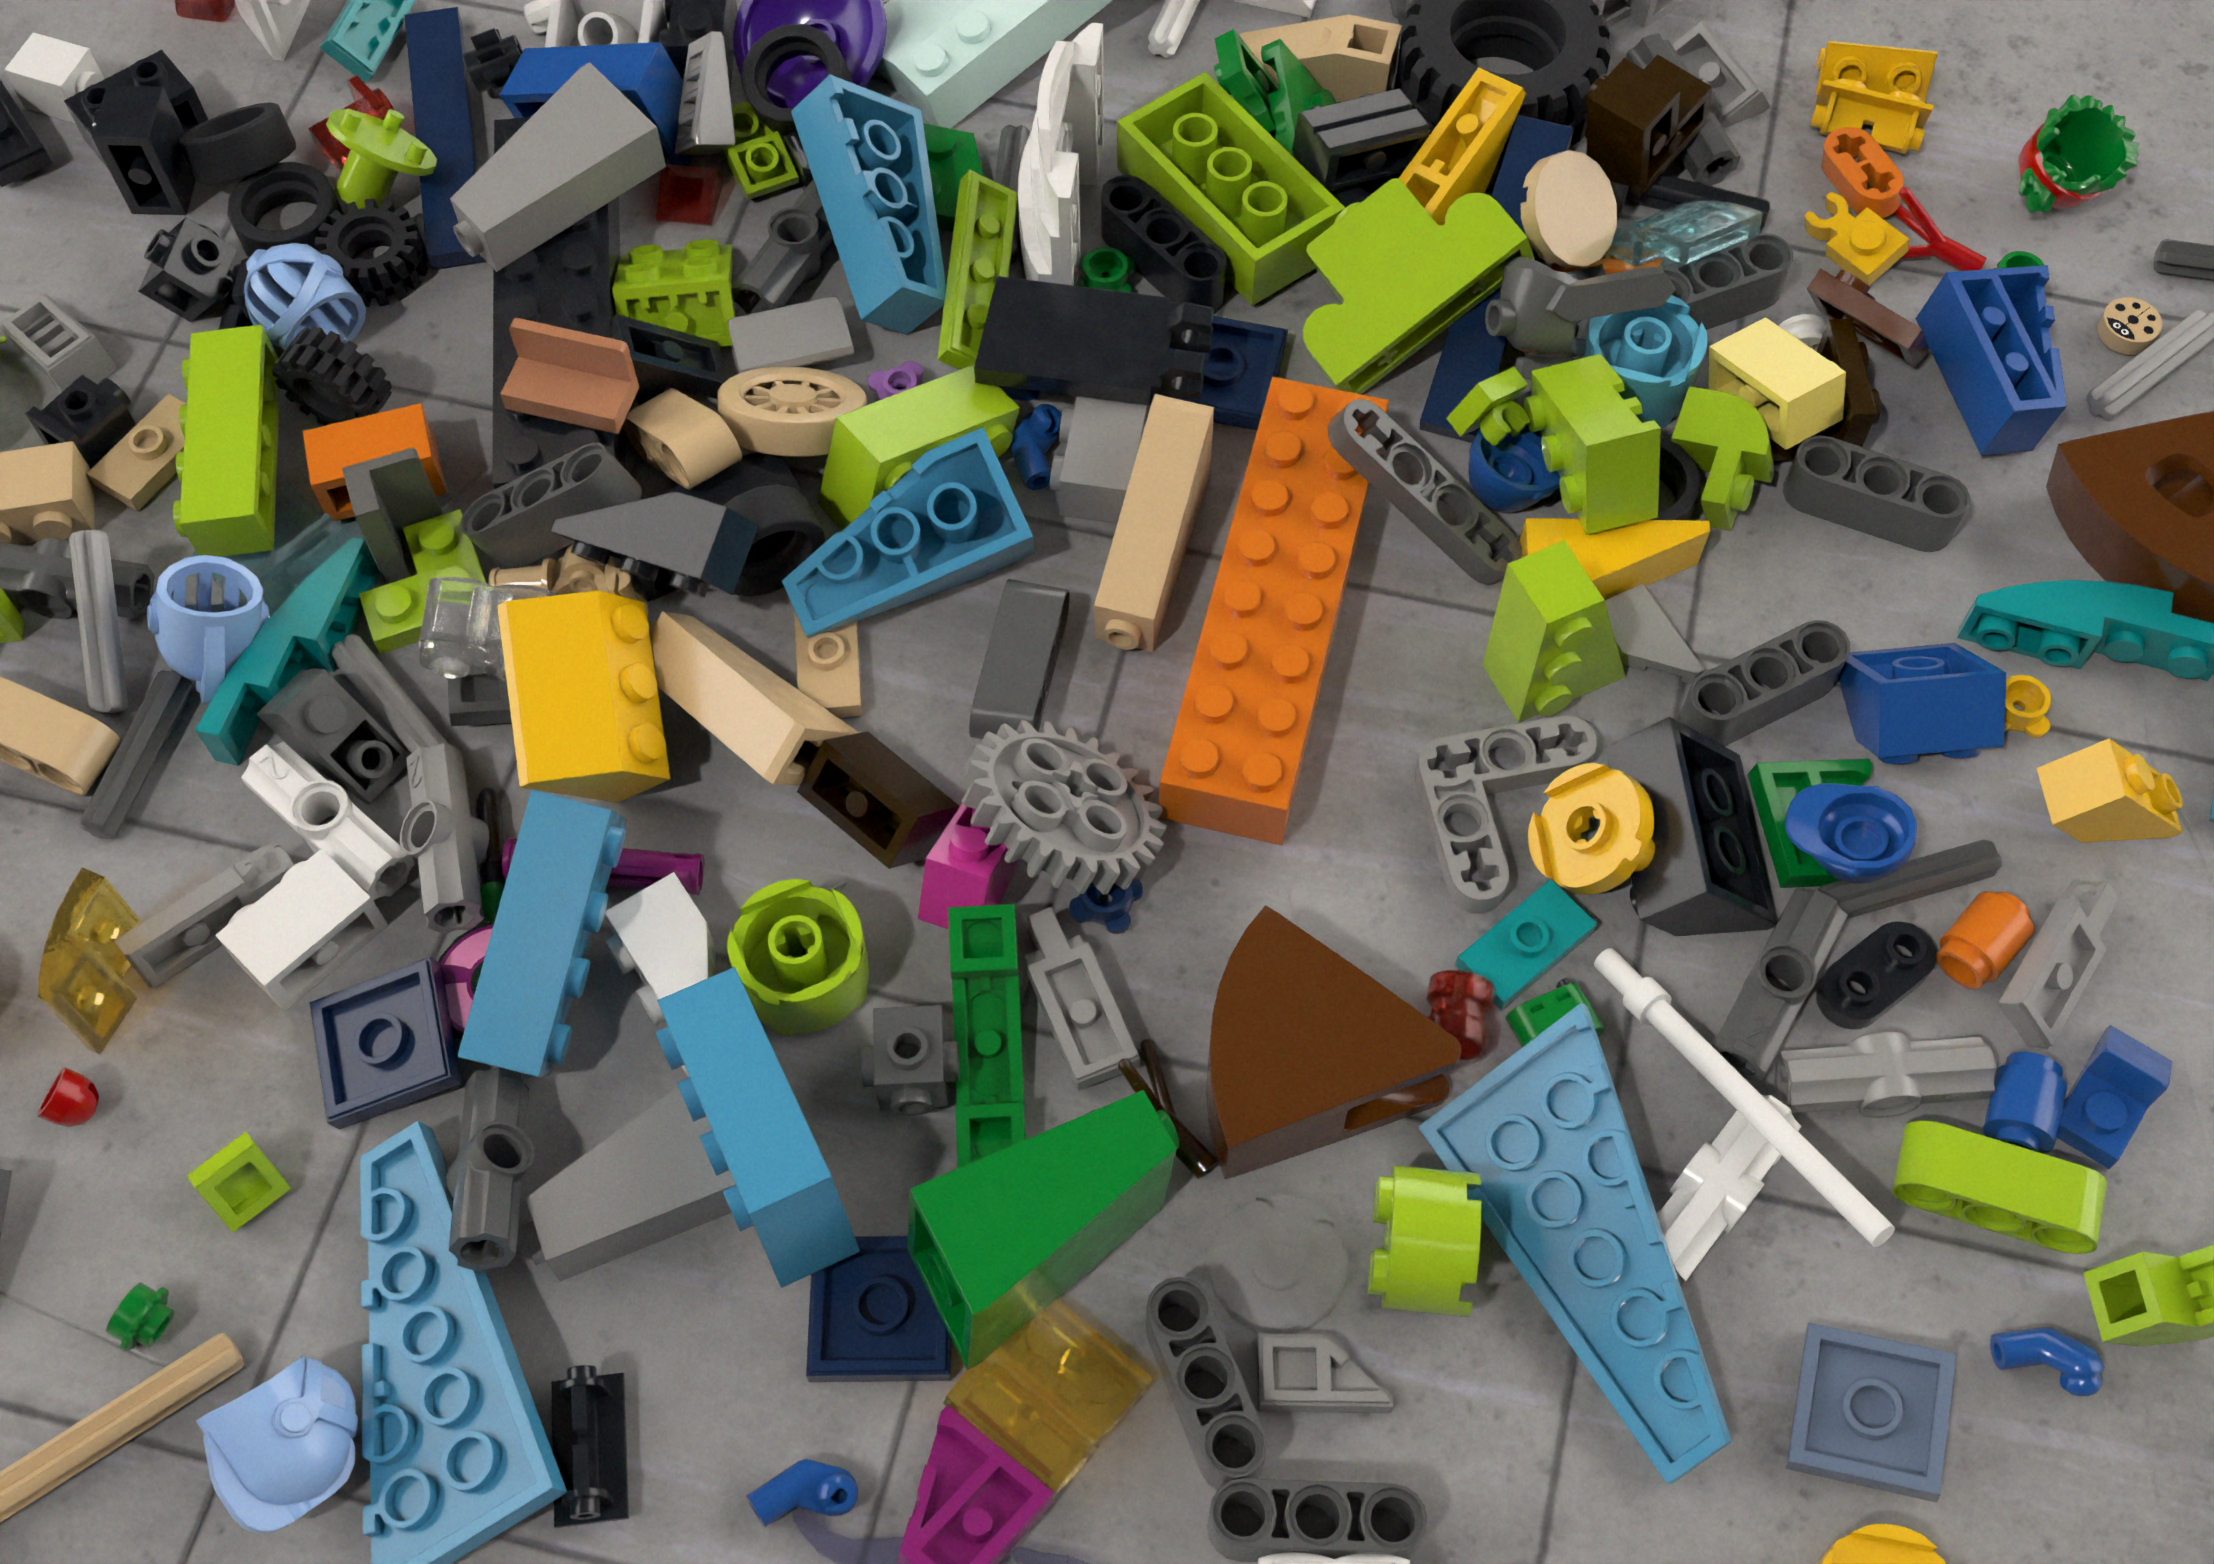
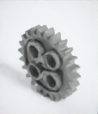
[960,720,1166,894]

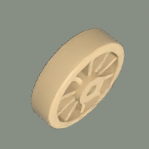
[717,367,867,457]

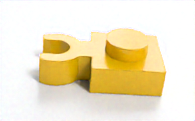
[1804,192,1909,286]

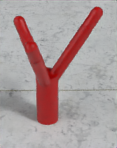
[1893,187,1987,271]

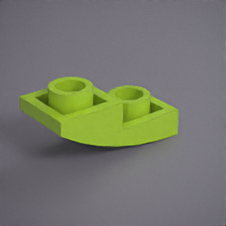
[720,101,799,200]

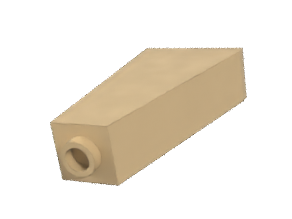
[1094,394,1214,652]
[649,611,859,786]

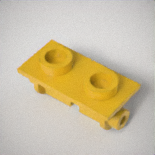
[1815,41,1938,103]
[1810,78,1934,155]

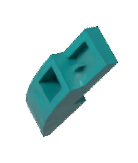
[1957,580,2214,681]

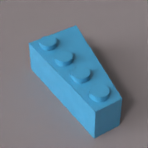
[791,74,946,335]
[457,789,627,1077]
[655,967,860,1288]

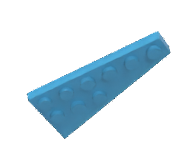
[1418,1003,1732,1485]
[360,1121,567,1564]

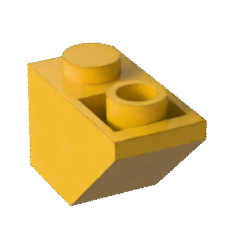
[2037,738,2183,843]

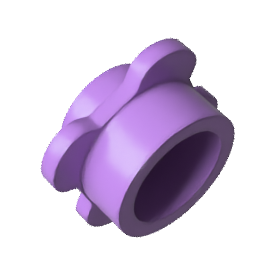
[868,361,924,400]

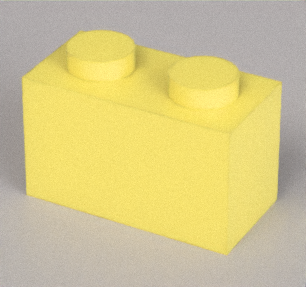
[1708,317,1846,450]

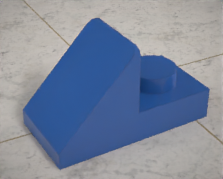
[2056,1025,2172,1169]

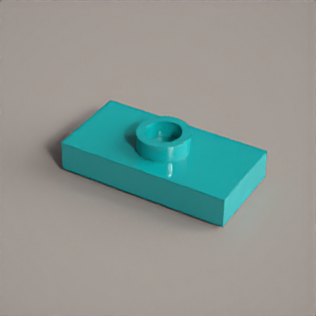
[319,0,416,83]
[1455,879,1597,1011]

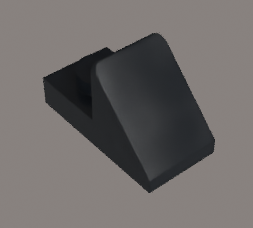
[610,314,728,405]

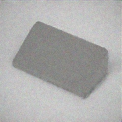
[1672,20,1770,128]
[728,296,855,373]

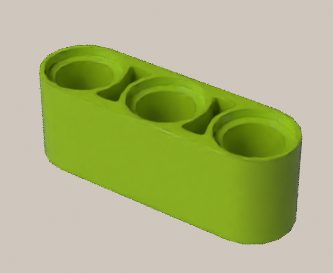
[1892,1120,2107,1254]

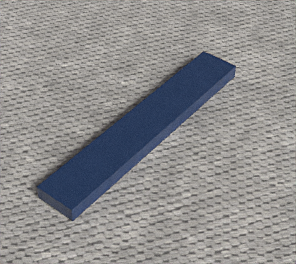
[404,7,486,269]
[1420,115,1573,443]

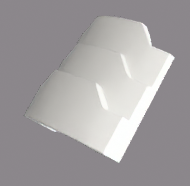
[1018,23,1104,286]

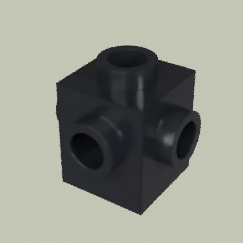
[138,217,238,322]

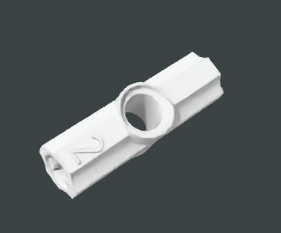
[241,741,415,901]
[1656,1095,1801,1287]

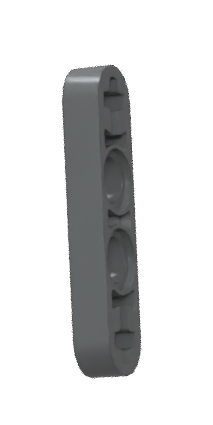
[1328,399,1522,585]

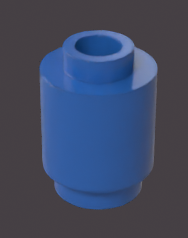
[1983,1052,2067,1154]

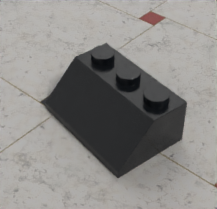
[1605,717,1778,936]

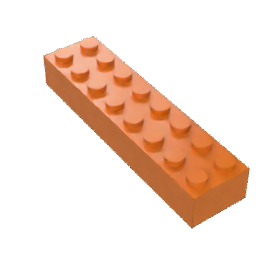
[1159,377,1389,846]

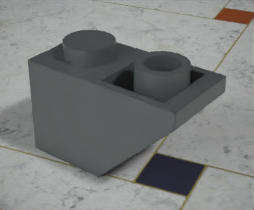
[257,669,409,804]

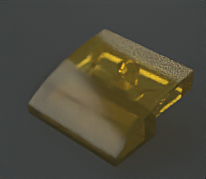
[38,867,141,1054]
[943,1298,1153,1497]

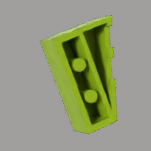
[1524,354,1661,535]
[817,364,1020,531]
[1482,540,1626,723]

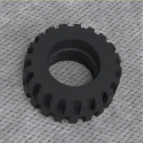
[1394,0,1611,164]

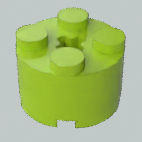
[727,879,870,1036]
[1367,1165,1481,1318]

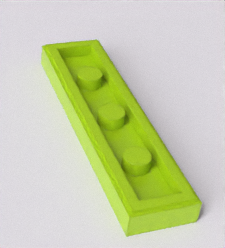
[937,170,1018,370]

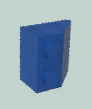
[1838,643,2006,764]

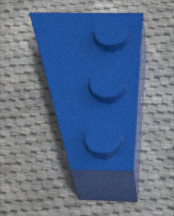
[499,42,694,172]
[1915,265,2067,455]

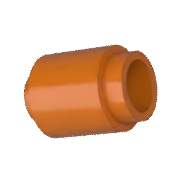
[1936,891,2035,989]

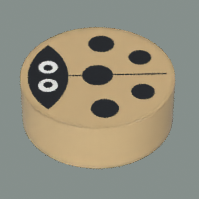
[2097,297,2162,355]

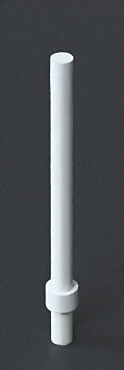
[1594,948,1895,1247]

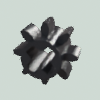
[463,28,523,99]

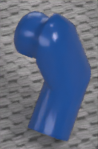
[1010,404,1062,490]
[746,1459,858,1527]

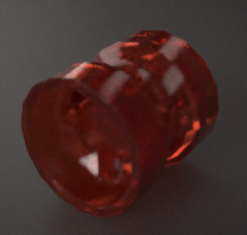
[1426,970,1496,1060]

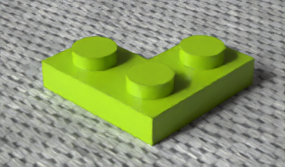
[359,509,494,654]

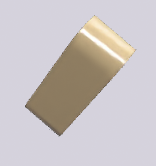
[622,388,742,490]
[0,676,122,796]

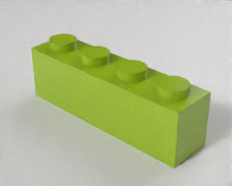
[173,325,280,557]

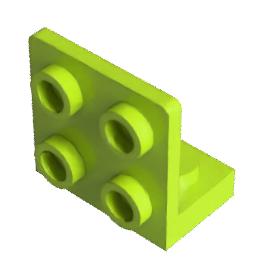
[612,239,736,347]

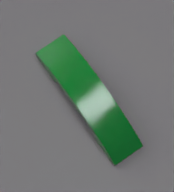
[948,904,1026,1168]

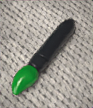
[476,787,505,925]

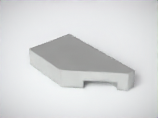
[1605,583,1704,684]
[1257,1334,1393,1413]

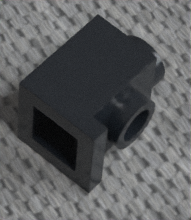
[25,375,137,469]

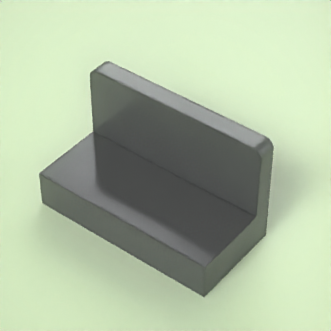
[342,448,443,584]

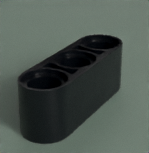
[1101,175,1227,314]

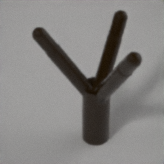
[1091,1039,1218,1179]

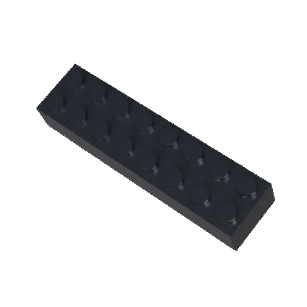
[492,117,626,489]

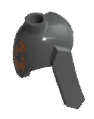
[1485,257,1676,358]

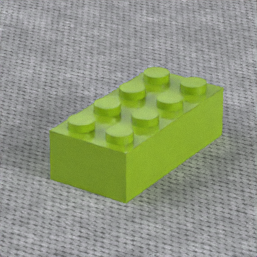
[1117,71,1345,306]

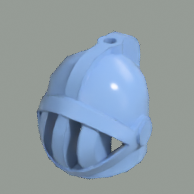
[244,243,366,351]
[147,555,269,704]
[196,1355,358,1534]

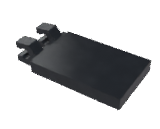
[974,276,1214,406]

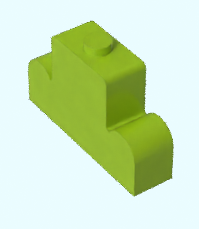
[1303,178,1535,394]

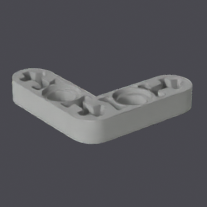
[1415,715,1597,914]

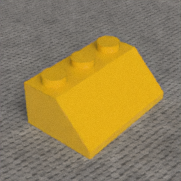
[497,590,670,803]

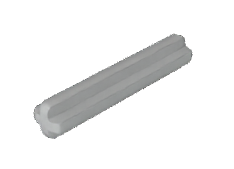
[2087,310,2214,419]
[69,530,128,714]
[331,635,448,754]

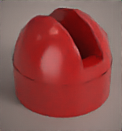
[37,1067,99,1127]

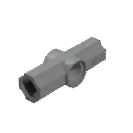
[400,743,489,934]
[1774,1032,1996,1118]

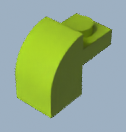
[1671,386,1774,531]
[2083,1244,2214,1346]

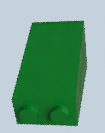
[907,1090,1179,1370]

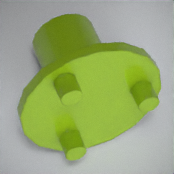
[326,109,437,209]

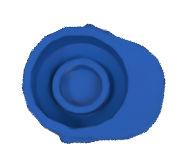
[1468,425,1560,513]
[1784,783,1917,884]

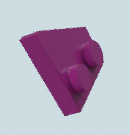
[898,1405,1054,1564]

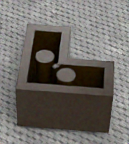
[1585,54,1712,197]

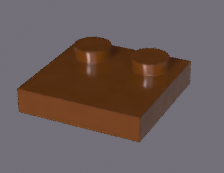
[1807,268,1930,369]

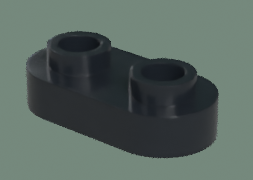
[1816,922,1936,1030]

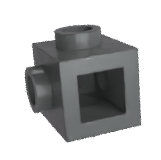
[861,1005,960,1116]

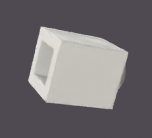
[4,32,105,124]

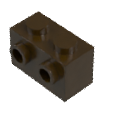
[797,731,960,869]

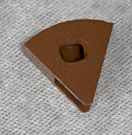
[2046,411,2214,623]
[1206,905,1462,1179]

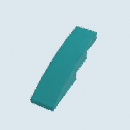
[195,537,381,766]

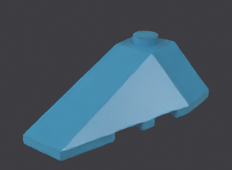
[782,427,1036,639]

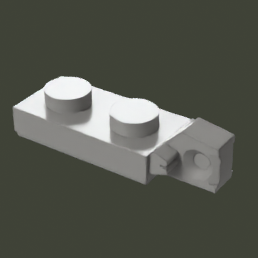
[114,841,295,988]
[1999,879,2119,1049]
[1024,907,1140,1091]

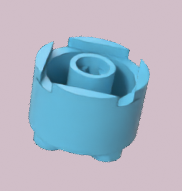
[1582,295,1707,429]

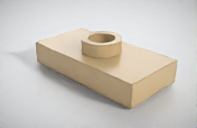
[87,393,186,512]
[794,610,863,718]

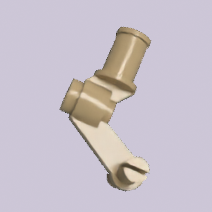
[489,543,649,617]

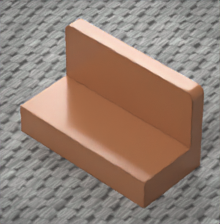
[500,318,639,434]

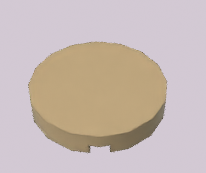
[1520,150,1617,270]

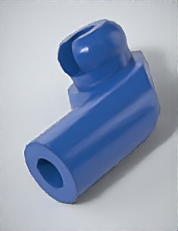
[1990,1327,2105,1396]

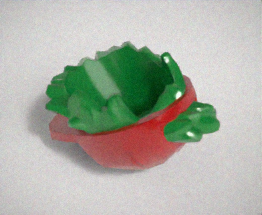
[2018,94,2139,213]

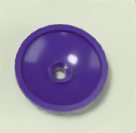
[733,0,887,108]

